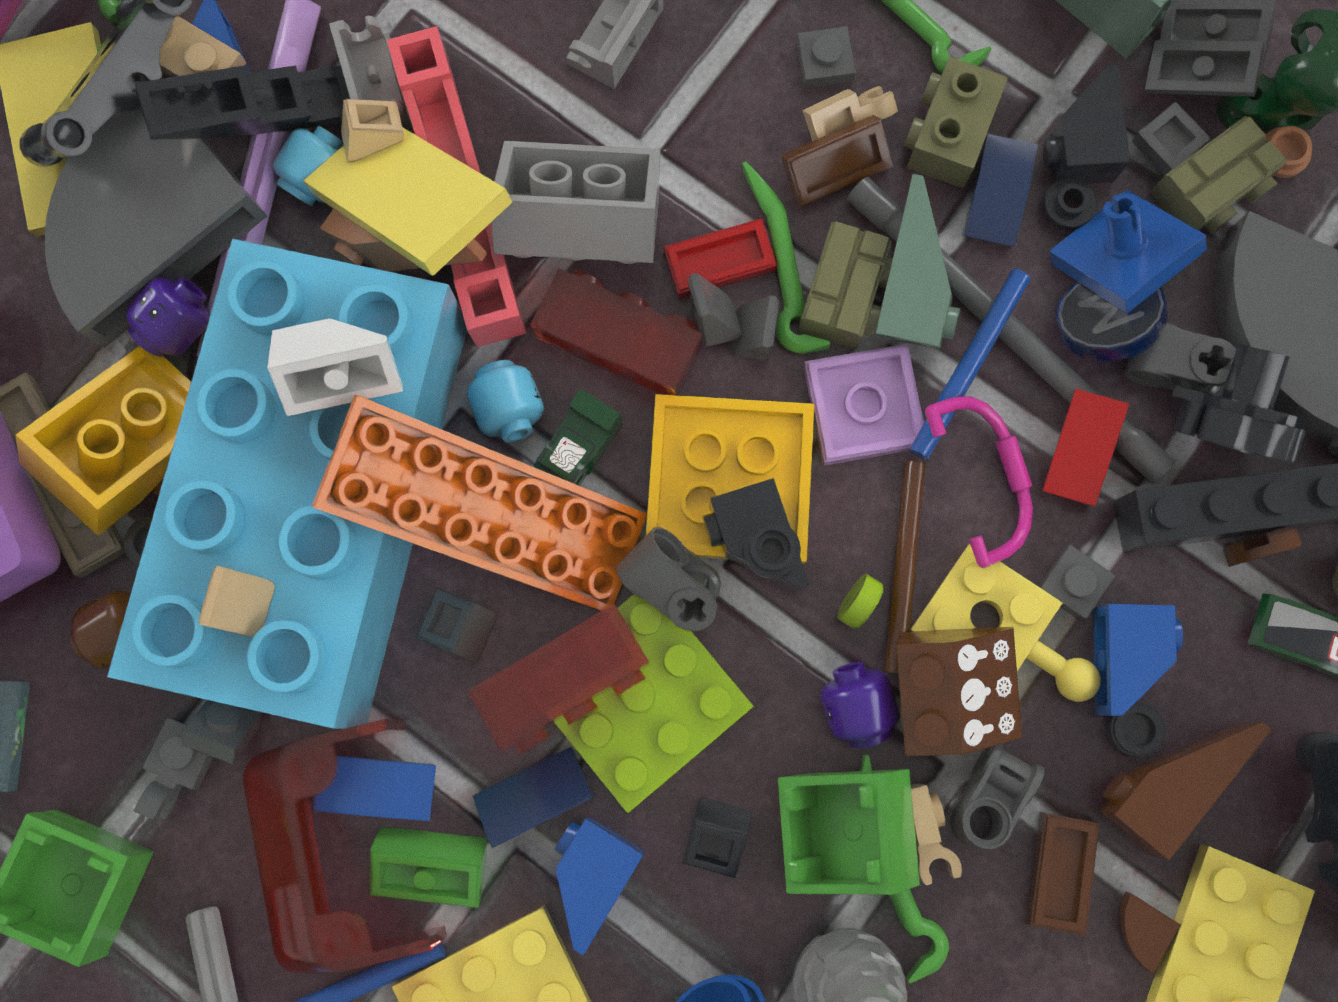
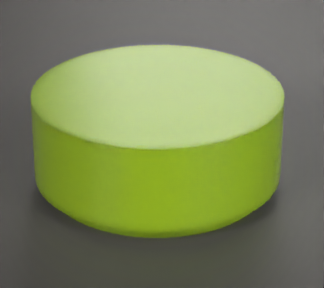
[836,573,884,629]

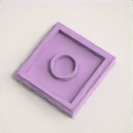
[803,344,924,466]

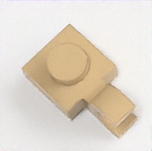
[803,86,898,142]
[911,783,962,885]

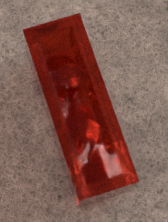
[531,268,702,396]
[467,604,650,754]

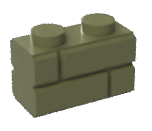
[1151,116,1286,234]
[797,222,893,349]

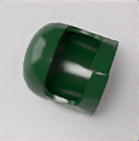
[1275,9,1338,116]

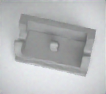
[566,0,664,89]
[329,16,413,129]

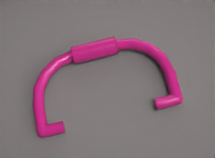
[925,396,1033,568]

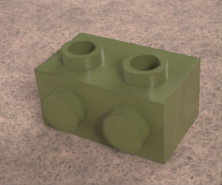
[903,56,1008,189]

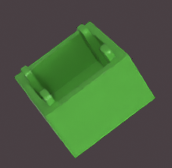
[778,769,920,895]
[0,809,154,967]

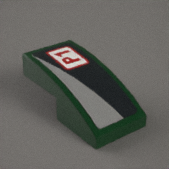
[1248,593,1338,680]

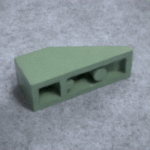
[876,174,960,349]

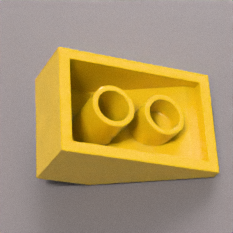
[15,346,191,536]

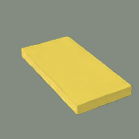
[0,22,101,237]
[303,127,513,276]

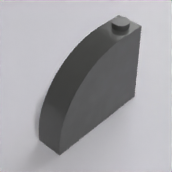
[45,89,267,348]
[1213,211,1338,457]

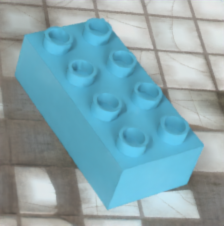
[107,239,467,729]

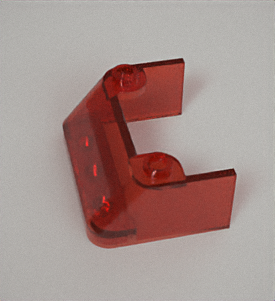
[243,719,447,974]

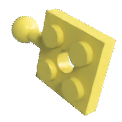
[910,543,1101,702]

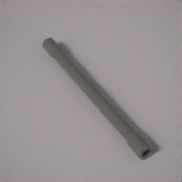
[847,176,1176,484]

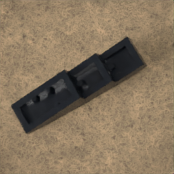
[135,65,350,140]

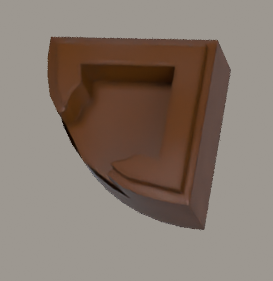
[1223,526,1302,567]
[1119,891,1181,974]

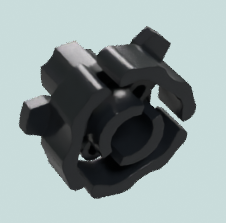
[1172,344,1307,463]

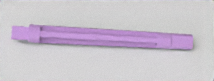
[196,0,321,356]

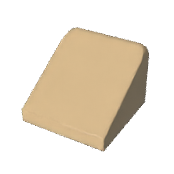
[341,99,404,162]
[198,565,275,637]

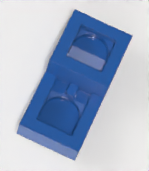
[312,754,436,821]

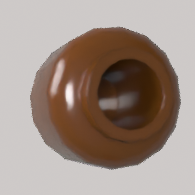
[70,590,131,670]

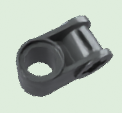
[1124,321,1236,395]
[617,527,721,631]
[950,743,1045,849]

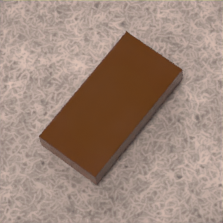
[781,115,893,207]
[1025,812,1100,936]

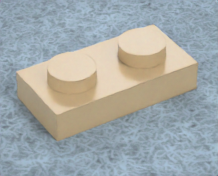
[159,16,246,77]

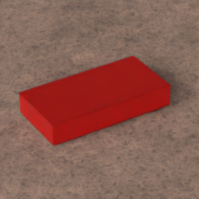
[663,218,777,299]
[1042,389,1129,507]

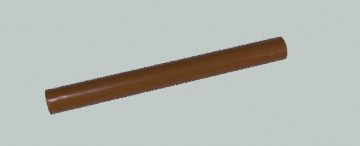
[884,461,926,675]

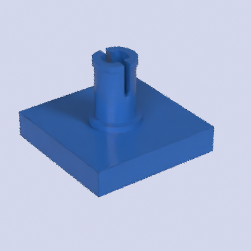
[1049,190,1207,314]

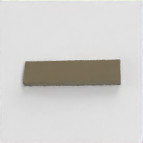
[0,372,126,578]

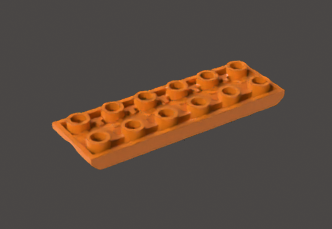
[311,395,647,614]

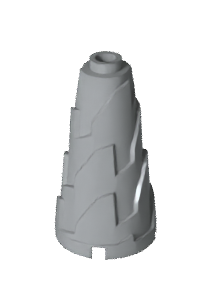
[792,928,907,1002]

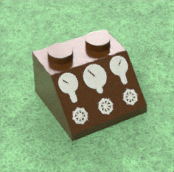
[896,627,1022,756]

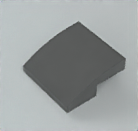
[1145,0,1277,97]

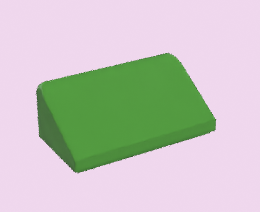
[370,827,487,908]

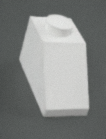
[267,318,403,416]

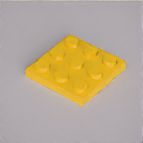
[646,394,814,564]

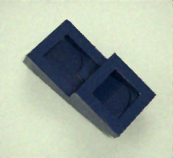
[962,133,1038,247]

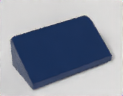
[473,747,595,848]

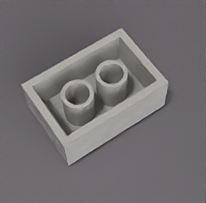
[492,141,661,264]

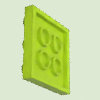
[524,594,754,813]

